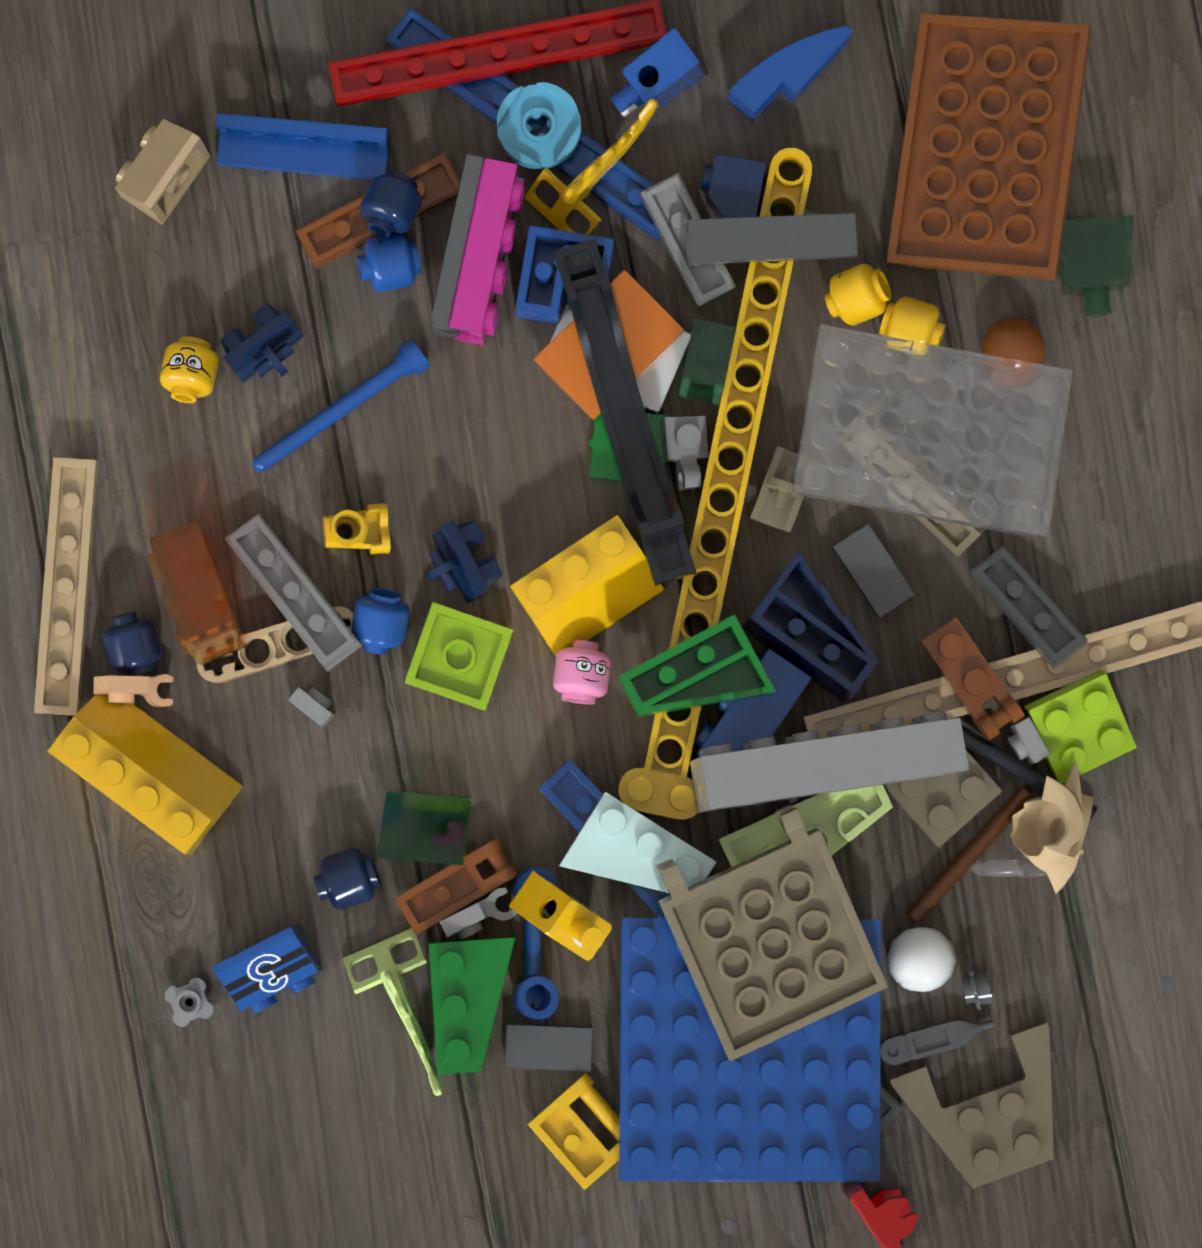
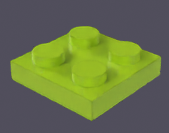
[404,602,514,711]
[1024,670,1137,784]

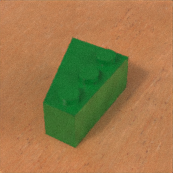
[618,614,776,717]

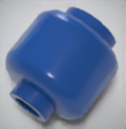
[356,234,421,293]
[351,588,410,654]

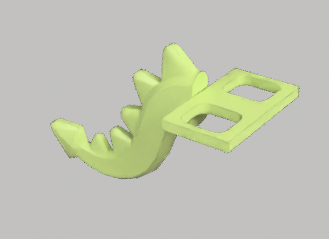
[342,928,443,1096]

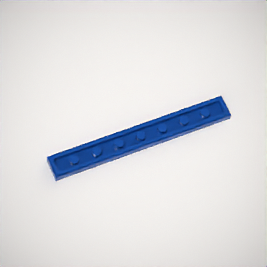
[385,7,660,241]

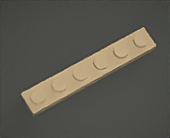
[34,457,99,716]

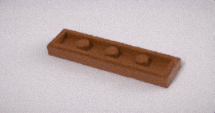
[295,152,461,270]

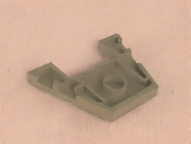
[888,1022,1054,1189]

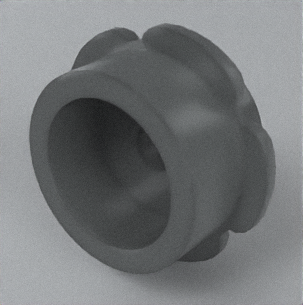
[962,968,993,1010]

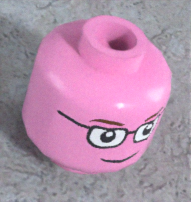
[553,640,611,705]

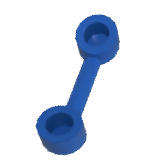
[511,867,559,1020]

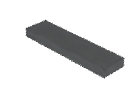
[685,213,858,265]

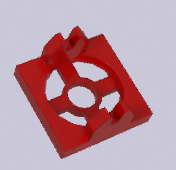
[842,1182,919,1248]

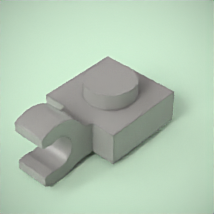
[660,416,709,491]
[440,887,517,940]

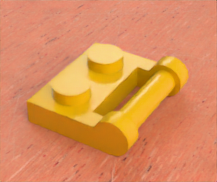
[528,1072,619,1190]

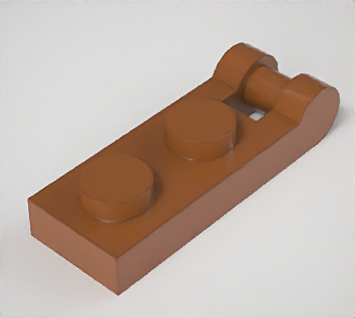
[920,617,1025,741]
[394,837,520,935]

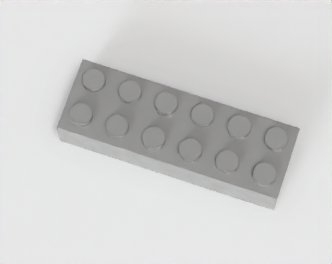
[690,711,969,813]

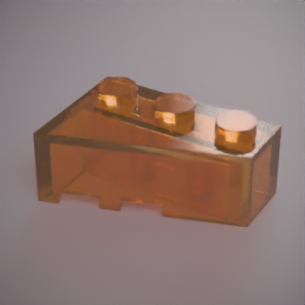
[148,521,247,665]

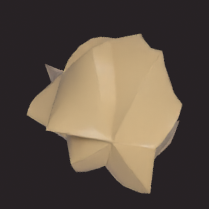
[1010,760,1094,894]

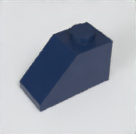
[701,154,766,219]

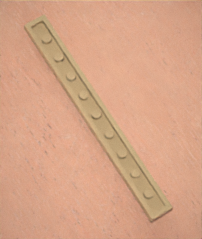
[803,601,1202,739]

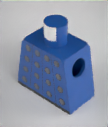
[609,28,708,118]

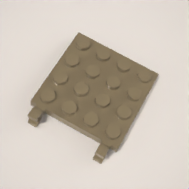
[656,804,888,1061]

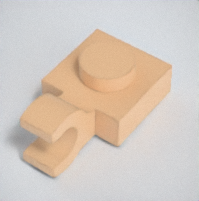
[94,674,173,707]

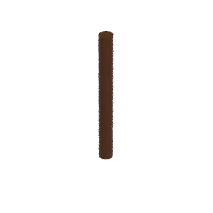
[906,786,1033,924]

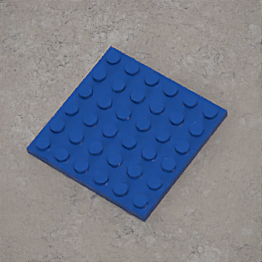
[619,918,881,1182]

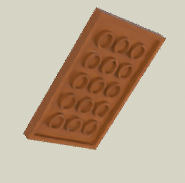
[886,13,1091,280]

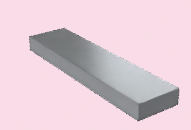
[224,513,361,672]

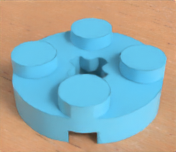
[497,82,581,170]

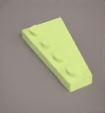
[718,785,893,867]

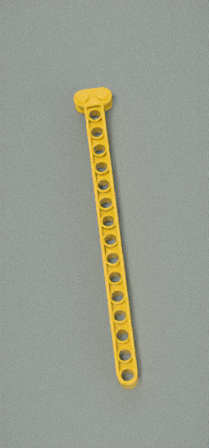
[618,148,812,820]

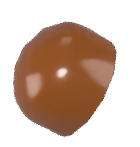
[981,318,1046,386]

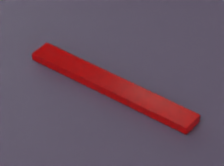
[328,0,667,107]

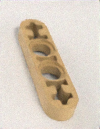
[196,606,353,683]

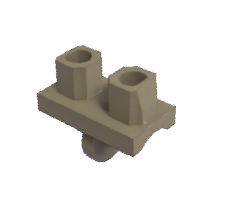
[750,446,817,534]

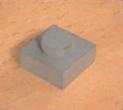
[288,686,335,728]
[1008,717,1050,764]

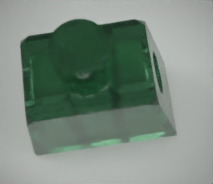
[1058,215,1134,317]
[678,318,737,405]

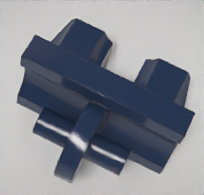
[220,304,304,383]
[425,520,502,603]

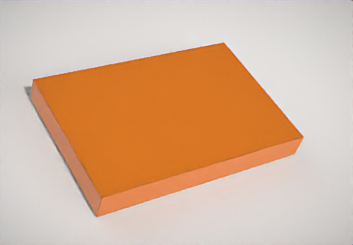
[534,270,685,421]

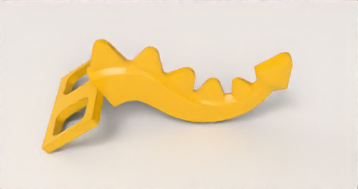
[524,98,659,235]

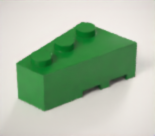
[429,936,517,1075]

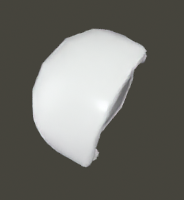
[887,927,956,992]

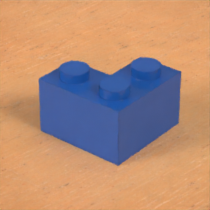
[515,225,614,324]

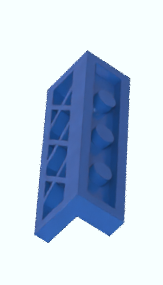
[215,113,390,180]

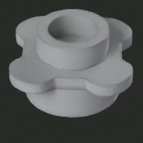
[165,978,214,1027]

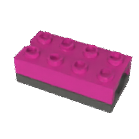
[431,154,525,346]

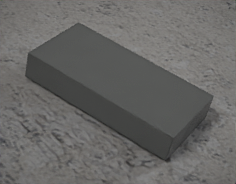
[832,524,915,619]
[505,1024,593,1072]

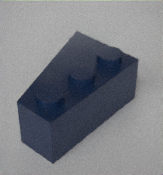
[742,551,879,704]

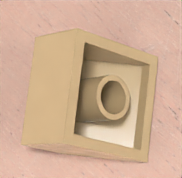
[115,119,210,225]

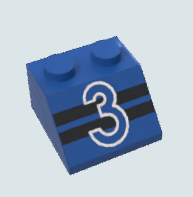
[212,924,322,1014]

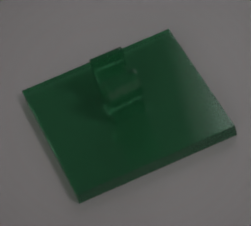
[377,791,472,865]

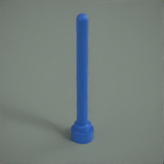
[253,338,431,472]

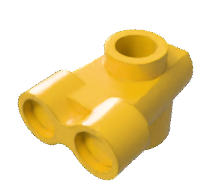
[322,503,391,555]

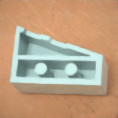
[559,792,716,893]

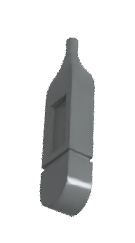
[880,1019,994,1065]

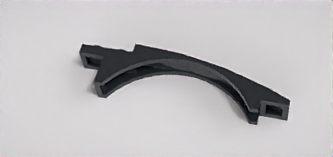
[554,239,696,586]

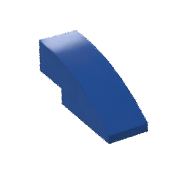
[728,26,853,122]

